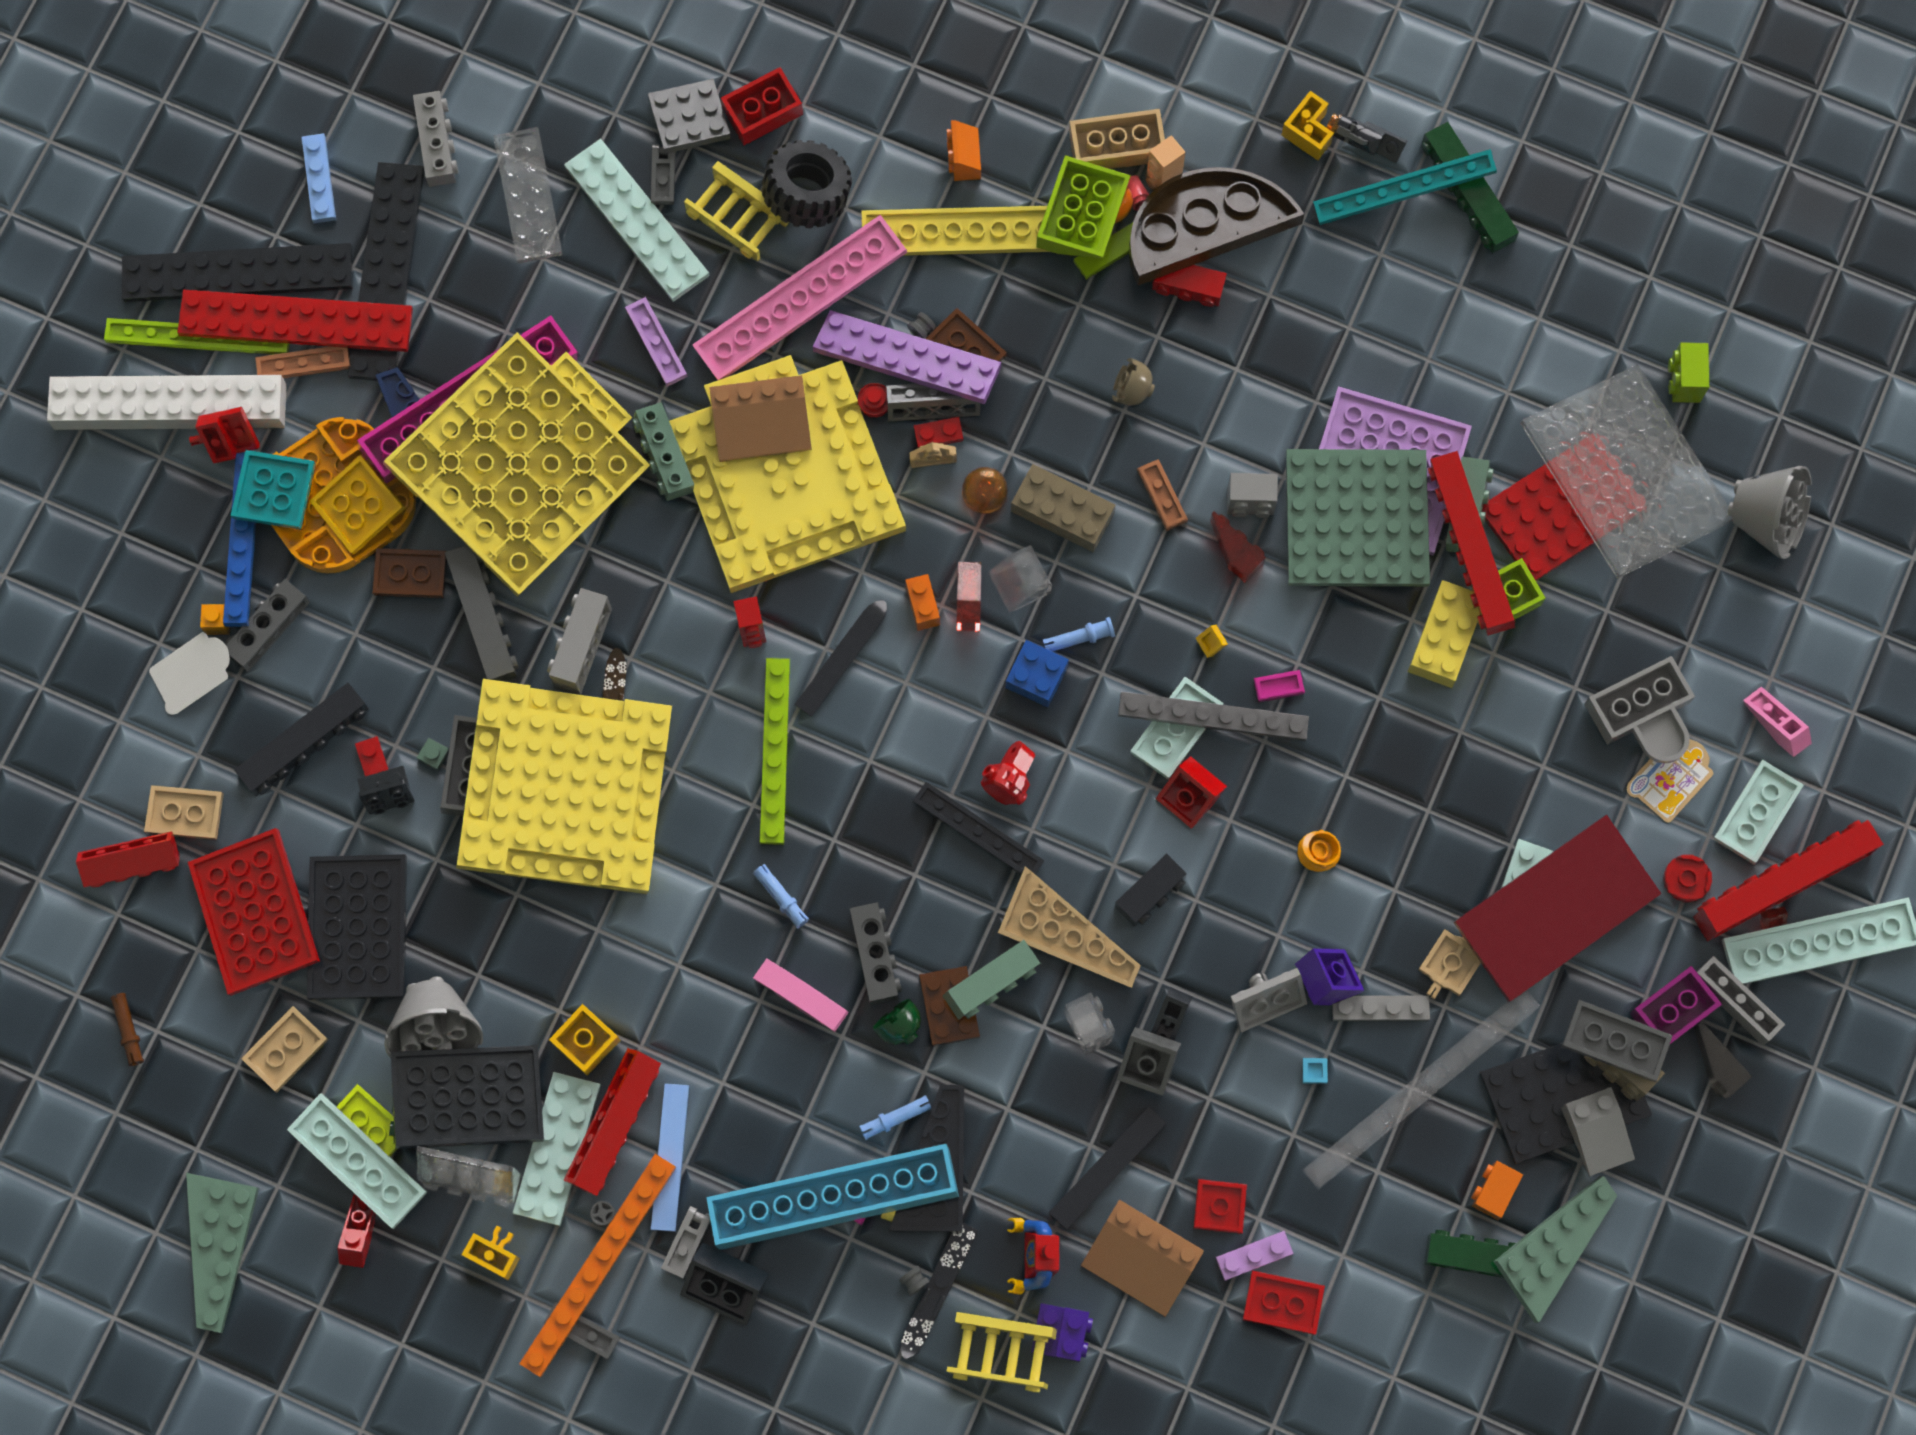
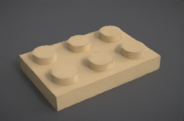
[144,785,224,840]
[241,1006,328,1093]

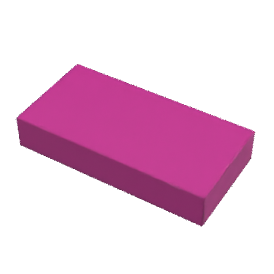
[1253,670,1305,703]

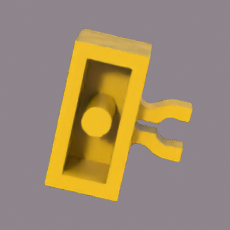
[462,1226,520,1280]

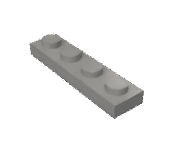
[1332,996,1430,1021]

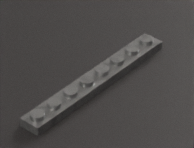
[1118,692,1309,741]

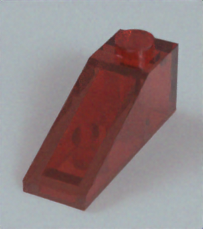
[957,562,981,631]

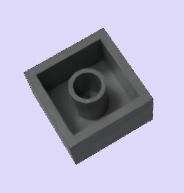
[1117,1027,1181,1096]

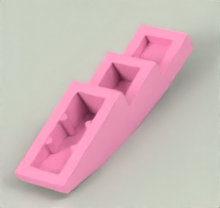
[753,958,849,1032]

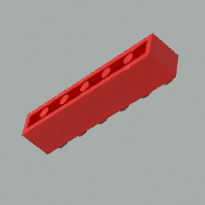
[563,1048,661,1196]

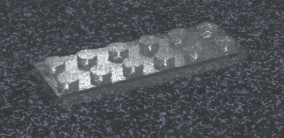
[494,127,563,264]

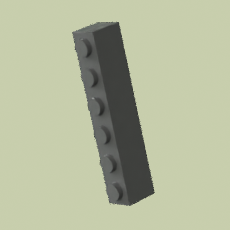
[445,545,519,682]

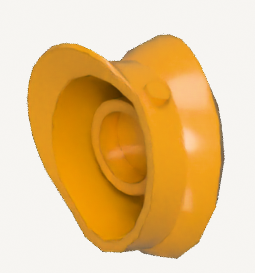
[1297,830,1341,872]

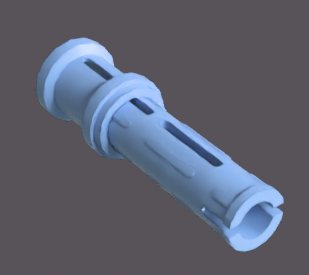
[1043,617,1115,652]

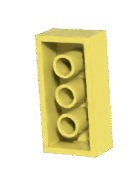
[1408,580,1480,688]

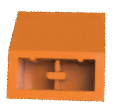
[947,120,981,181]

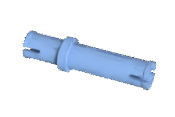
[753,864,809,929]
[859,1095,932,1140]

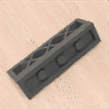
[886,384,980,421]

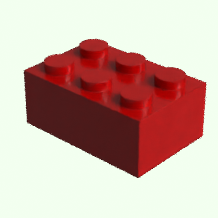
[721,67,803,145]

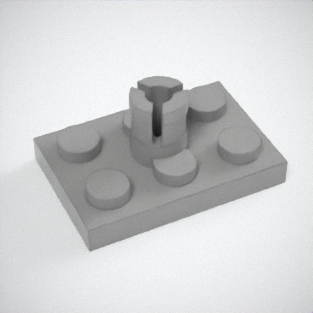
[1231,968,1307,1032]

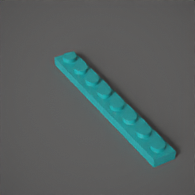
[1313,149,1497,225]

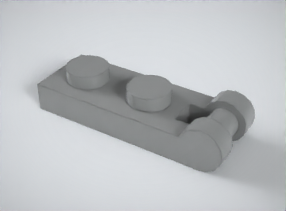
[661,1206,711,1279]

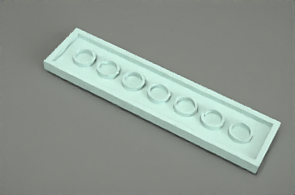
[564,139,710,302]
[1722,897,1916,984]

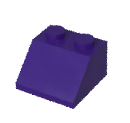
[1295,948,1364,1005]

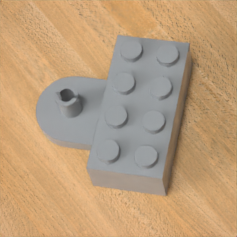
[1584,656,1695,764]

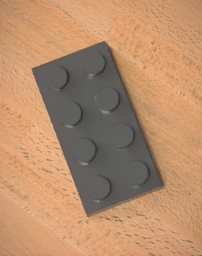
[1562,1000,1673,1082]

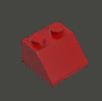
[1155,756,1227,829]

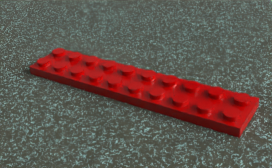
[177,290,413,352]

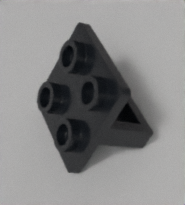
[357,766,415,815]

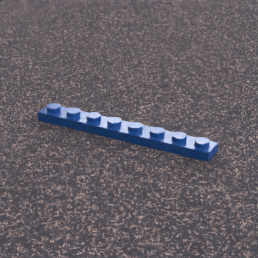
[223,453,256,627]

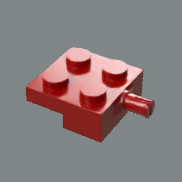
[189,407,260,464]

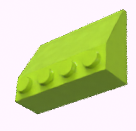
[1036,155,1131,259]

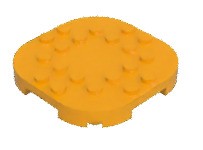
[271,417,416,573]

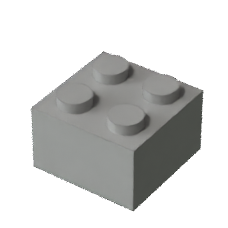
[1227,473,1278,518]

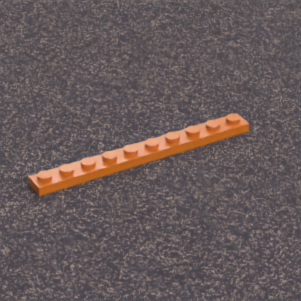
[519,1154,676,1378]

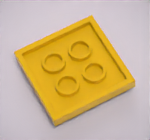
[310,455,405,554]

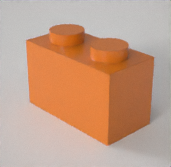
[905,574,940,631]
[1471,1161,1523,1220]

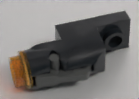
[1326,113,1408,163]

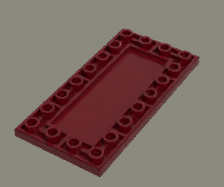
[1453,815,1662,1002]

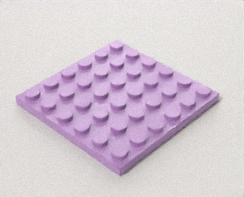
[1319,386,1472,555]

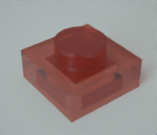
[1760,906,1788,930]

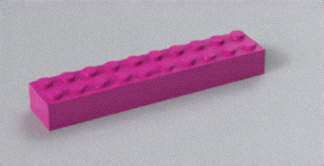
[357,316,578,484]

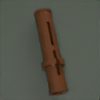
[110,993,144,1066]

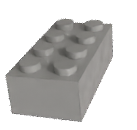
[547,588,612,695]

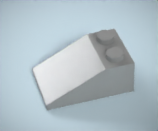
[1561,1087,1635,1177]

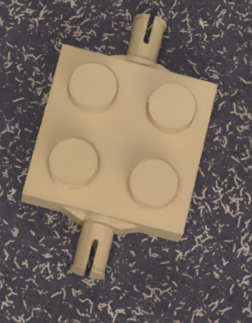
[1419,929,1481,999]

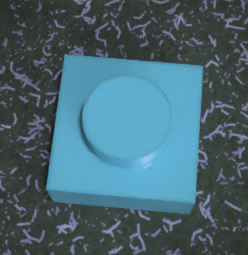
[1302,1058,1328,1084]

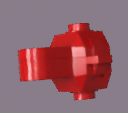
[981,741,1035,805]

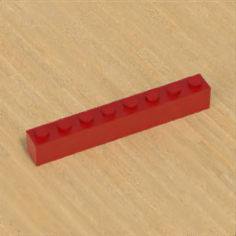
[1428,451,1515,636]

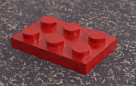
[1242,1270,1325,1335]

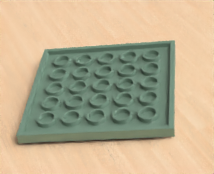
[1286,449,1430,587]

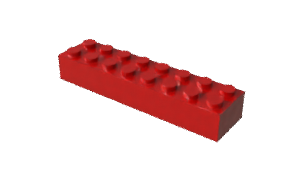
[1693,820,1884,942]

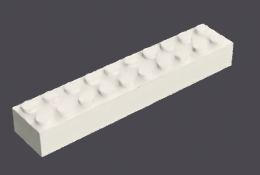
[47,375,287,430]

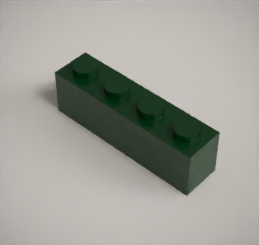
[1424,1230,1516,1278]

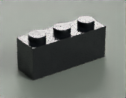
[1114,853,1187,927]

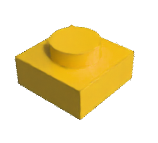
[1196,625,1228,658]

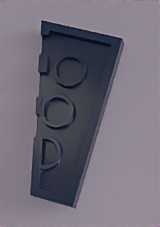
[376,367,420,418]

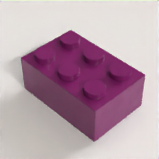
[1630,966,1722,1044]

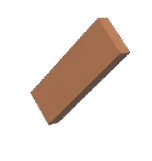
[1137,459,1188,531]

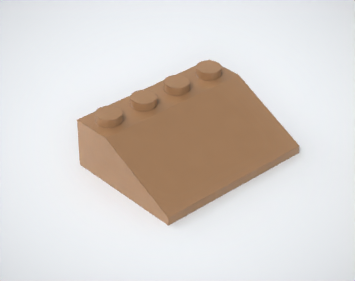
[709,375,812,462]
[1081,1200,1204,1317]

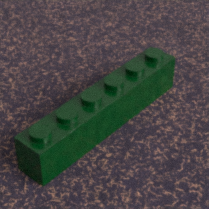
[1421,122,1519,254]

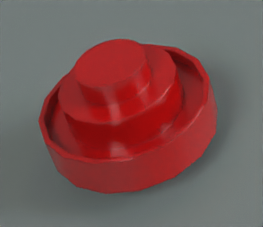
[858,383,888,417]

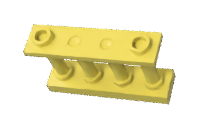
[684,161,790,261]
[947,1312,1057,1393]

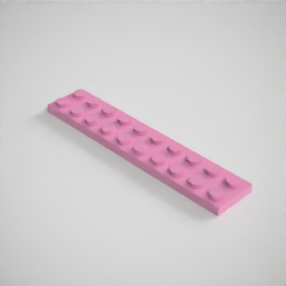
[693,215,907,380]

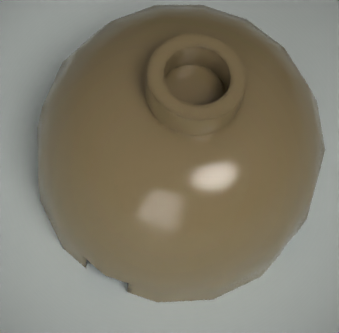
[1112,358,1155,406]

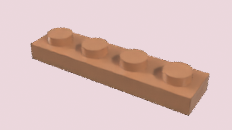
[255,347,350,378]

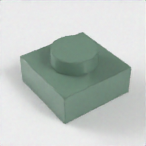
[417,738,449,771]

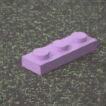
[1216,1231,1293,1281]

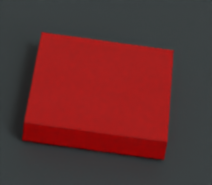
[1193,1179,1247,1234]

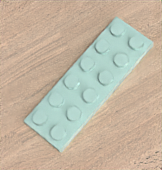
[513,1072,601,1226]
[287,1093,427,1229]

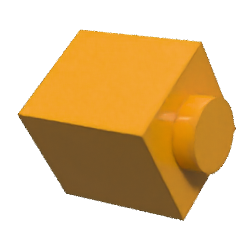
[200,604,230,635]

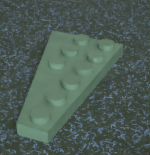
[186,1173,259,1333]
[1493,1176,1617,1323]

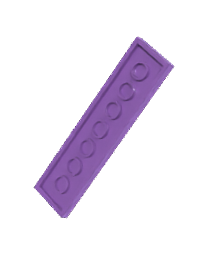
[813,310,1001,404]

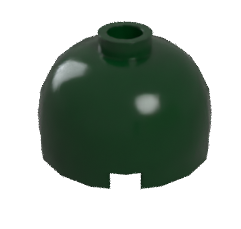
[873,998,921,1045]

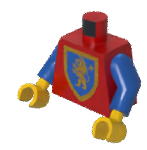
[1007,1218,1059,1295]

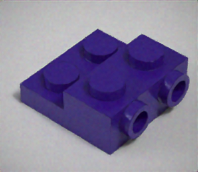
[1031,1303,1093,1362]

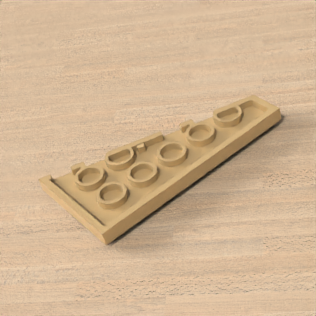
[998,866,1141,988]

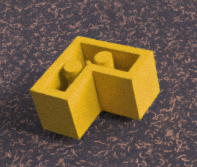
[1281,91,1334,160]

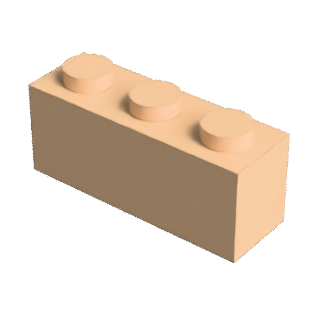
[1146,135,1186,190]

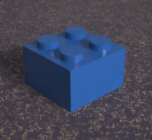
[1005,640,1069,708]

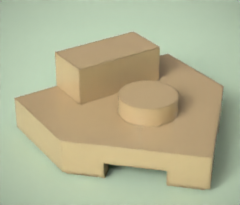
[909,442,957,468]

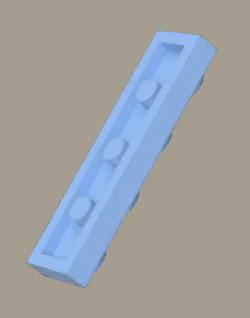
[302,133,336,224]

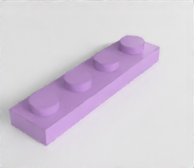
[625,297,687,387]

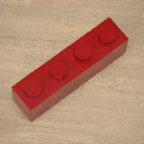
[76,831,180,888]

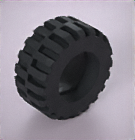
[761,140,852,229]

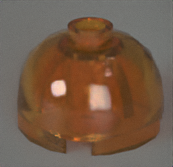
[962,467,1008,514]

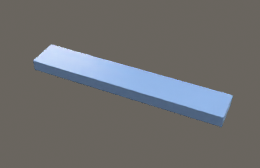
[651,1084,689,1232]

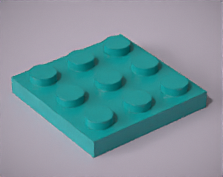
[231,450,316,530]

